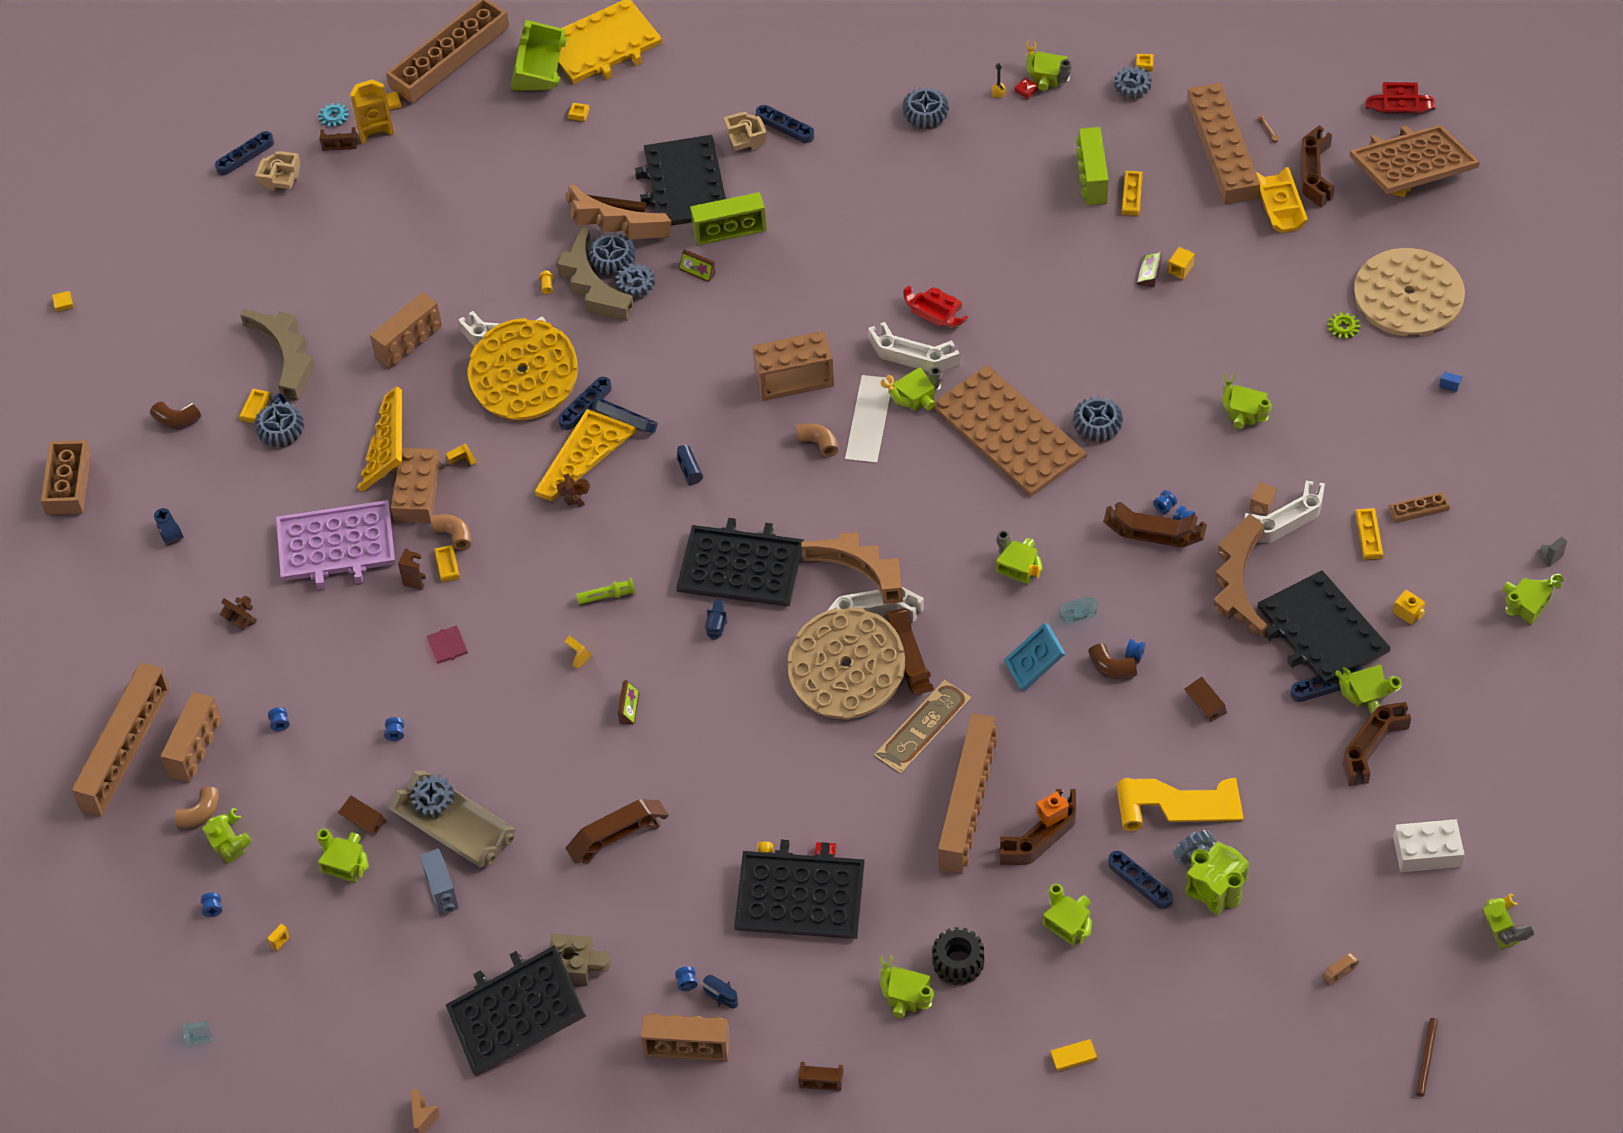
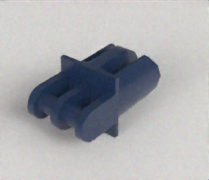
[705,599,727,640]
[703,975,738,1009]

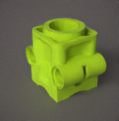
[1185,841,1250,916]

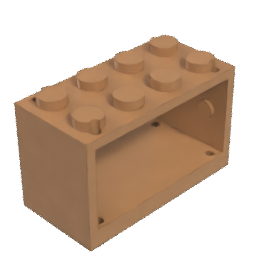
[752,331,834,401]

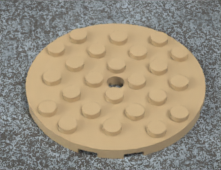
[1354,248,1465,337]
[788,607,905,719]

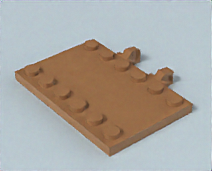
[1350,125,1480,194]

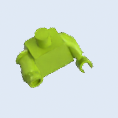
[1222,373,1272,429]
[1502,573,1564,625]
[1335,664,1402,714]
[202,808,252,864]
[317,829,369,883]
[1043,884,1092,946]
[880,954,934,1019]

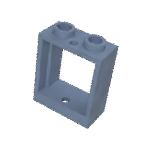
[420,849,459,915]

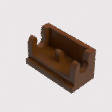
[320,127,358,151]
[398,548,426,590]
[1184,676,1227,722]
[338,795,387,835]
[798,1062,844,1091]

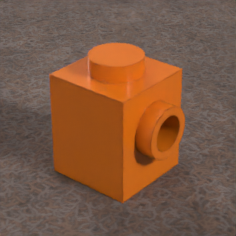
[1036,791,1069,828]

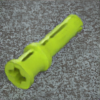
[576,577,636,605]

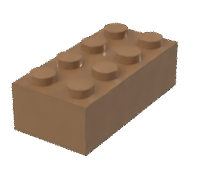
[370,292,442,369]
[41,440,91,515]
[391,448,441,523]
[161,692,222,783]
[641,1013,730,1061]

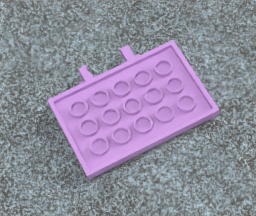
[276,500,396,590]

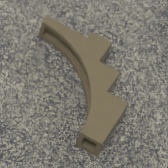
[556,226,634,321]
[240,309,315,400]

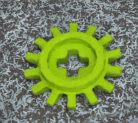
[1327,312,1361,339]

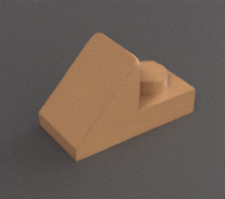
[410,1089,440,1133]

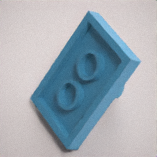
[1004,623,1066,691]

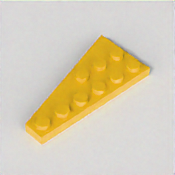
[357,386,402,492]
[535,409,637,501]

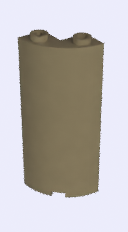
[387,770,516,867]

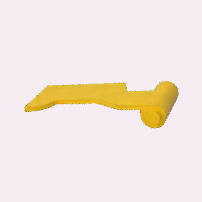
[1116,778,1244,831]

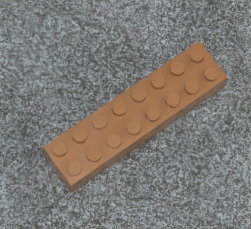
[386,0,509,103]
[1187,82,1260,205]
[72,662,170,817]
[938,713,998,874]

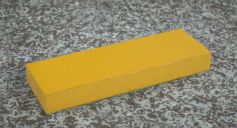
[1121,171,1143,216]
[1355,508,1383,560]

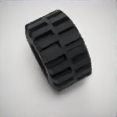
[932,927,984,985]

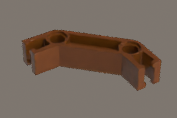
[1300,125,1335,207]
[1103,502,1207,547]
[886,608,934,695]
[1343,702,1411,786]
[1000,789,1076,865]
[565,799,669,864]

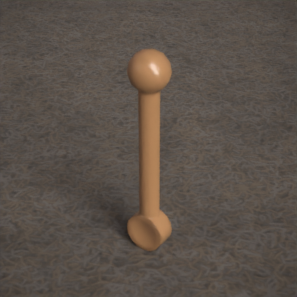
[1258,115,1279,143]

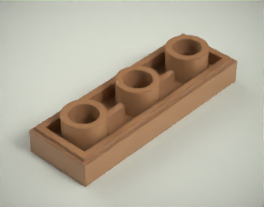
[1389,492,1450,523]

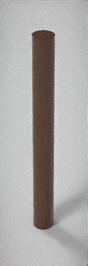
[1416,1018,1438,1097]

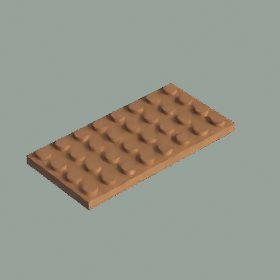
[933,365,1087,497]

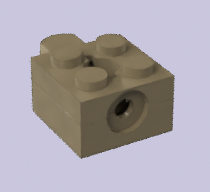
[549,933,611,985]

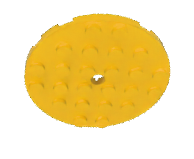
[468,318,578,420]

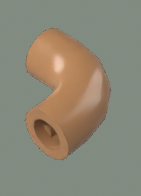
[795,423,839,457]
[432,514,471,550]
[175,787,219,829]

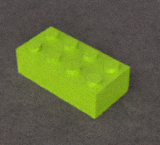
[1075,127,1108,205]
[690,192,767,246]

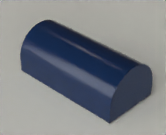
[676,445,703,486]

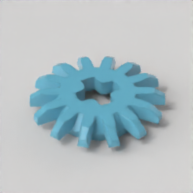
[318,103,349,127]

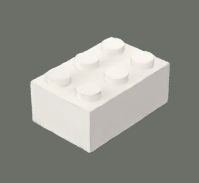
[1393,819,1464,872]

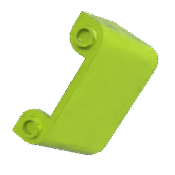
[510,20,567,91]

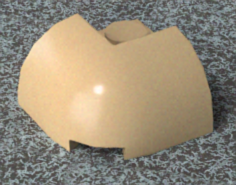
[723,112,767,151]
[255,151,300,191]

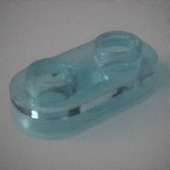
[1060,597,1098,622]

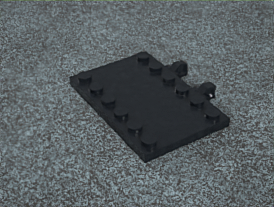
[635,135,726,226]
[676,518,804,607]
[1257,570,1391,685]
[734,839,865,939]
[445,945,586,1076]

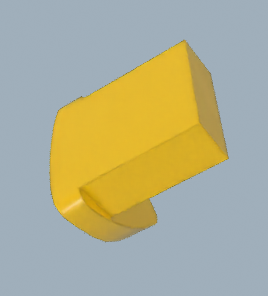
[445,443,476,466]
[565,635,593,668]

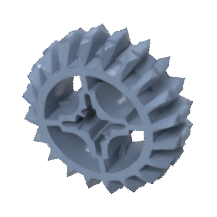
[902,86,949,129]
[587,232,635,277]
[1072,396,1123,443]
[254,401,305,448]

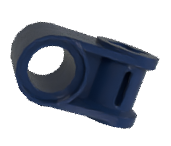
[154,508,184,545]

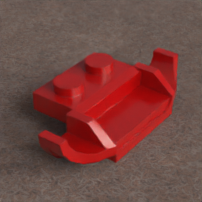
[1365,82,1435,114]
[903,286,968,327]

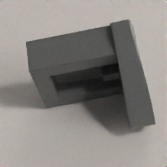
[1540,536,1567,566]

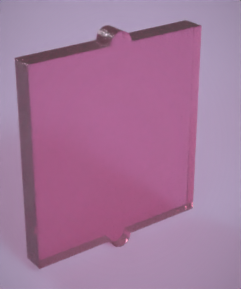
[427,625,468,664]

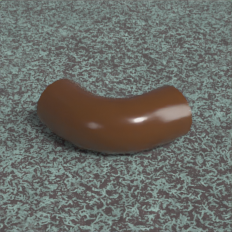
[150,401,202,428]
[1088,643,1137,679]

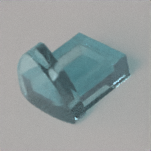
[182,1020,212,1047]

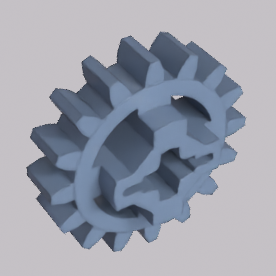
[1114,66,1152,99]
[616,263,655,298]
[410,774,455,818]
[1173,830,1216,865]

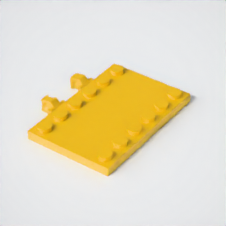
[558,0,662,84]

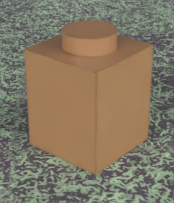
[1250,482,1277,516]

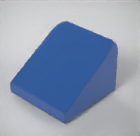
[1439,371,1462,392]

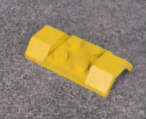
[350,79,394,144]
[1256,167,1308,233]

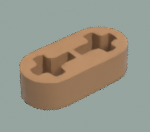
[1322,953,1359,985]

